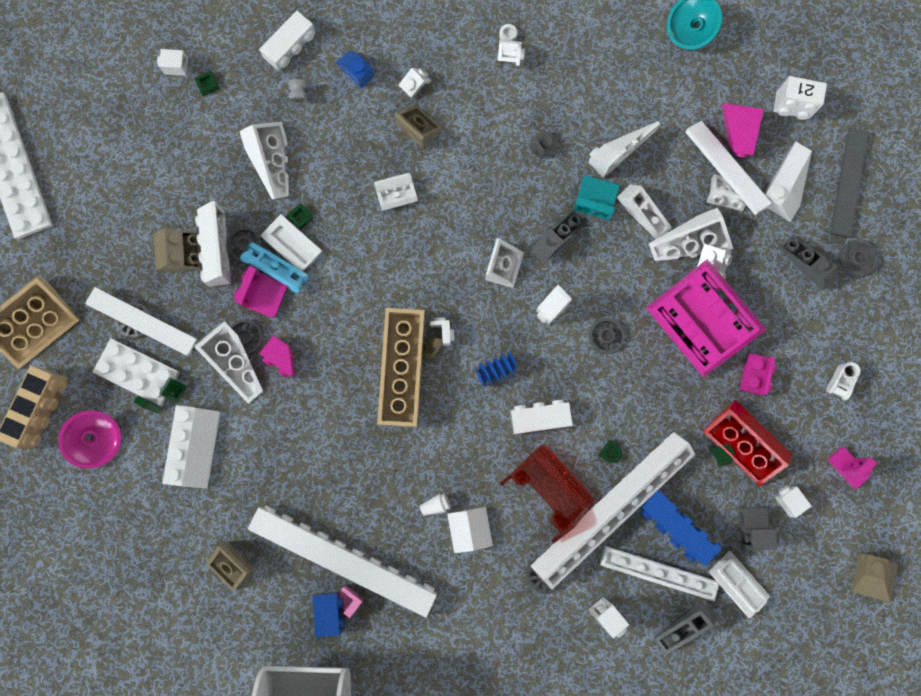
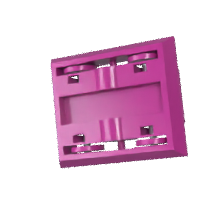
[646,259,767,378]

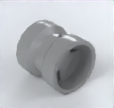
[288,79,308,104]

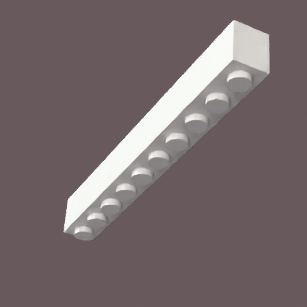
[531,432,695,589]
[248,505,437,617]

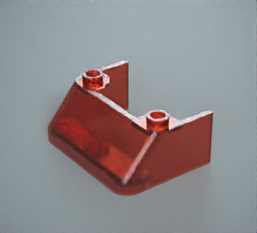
[500,445,594,543]

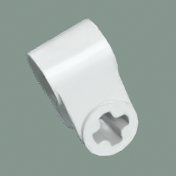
[826,362,861,401]

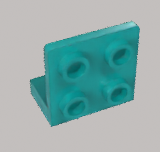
[574,175,619,221]

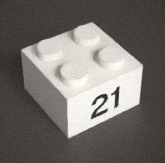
[773,76,827,120]

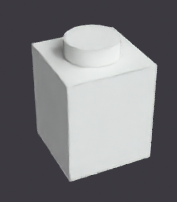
[157,49,188,75]
[775,485,811,518]

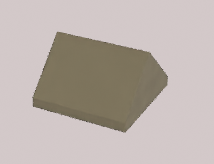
[395,105,443,149]
[206,542,256,592]

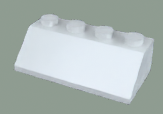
[195,201,231,287]
[162,405,220,489]

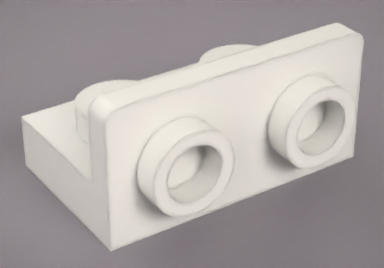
[707,174,746,211]

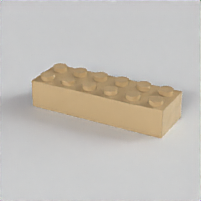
[377,308,425,428]

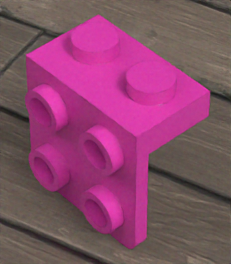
[234,266,288,318]

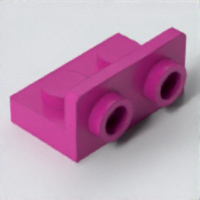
[739,353,777,396]

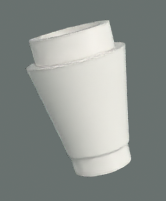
[420,494,450,516]

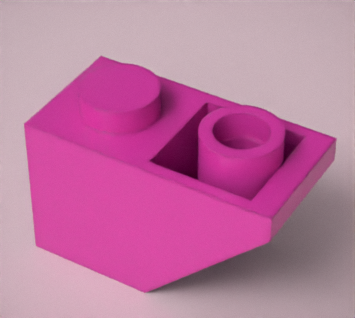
[259,335,296,378]

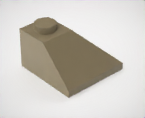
[851,553,899,602]

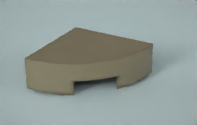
[424,338,442,359]

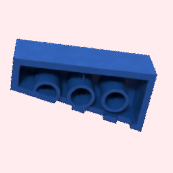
[639,490,722,566]

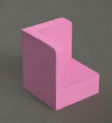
[339,585,364,618]

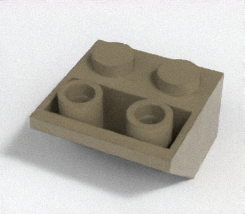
[154,228,202,272]

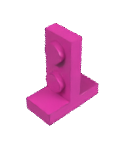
[827,446,877,489]

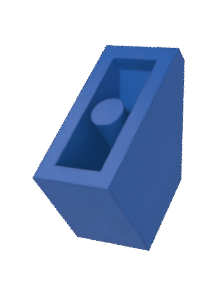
[336,51,374,89]

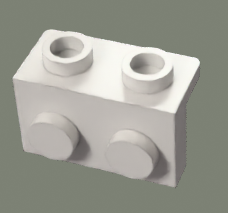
[374,173,418,211]
[698,244,732,287]

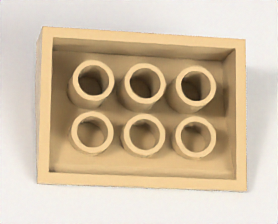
[0,274,79,369]

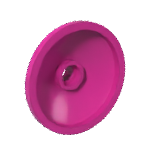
[58,410,121,468]

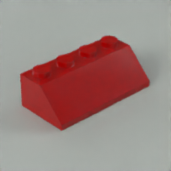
[703,400,793,486]

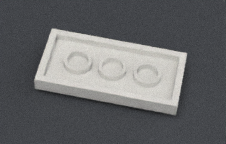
[93,338,180,406]

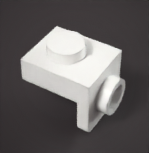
[498,40,525,66]
[399,68,431,98]
[430,318,454,346]

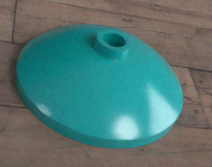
[667,0,723,50]

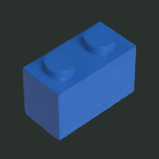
[313,591,345,637]

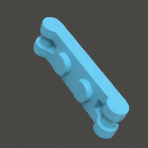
[240,242,309,293]

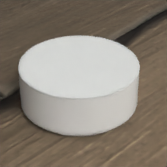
[499,24,518,41]

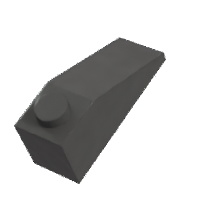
[654,600,717,655]

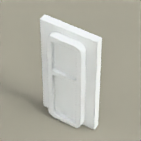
[260,214,322,272]
[709,551,770,618]

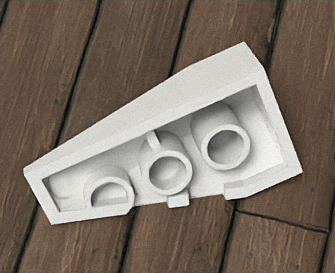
[588,121,660,178]
[240,122,289,199]
[764,142,812,222]
[649,208,733,261]
[195,321,263,404]

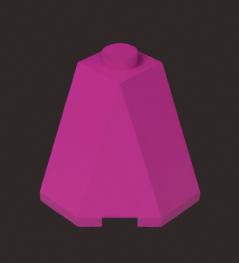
[721,103,764,158]

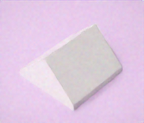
[485,238,524,288]
[448,507,493,553]

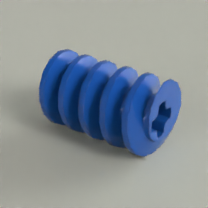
[474,351,517,387]

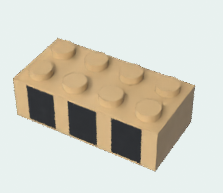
[0,365,68,449]

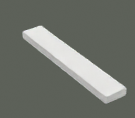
[685,121,772,215]
[85,287,198,356]
[599,546,719,601]

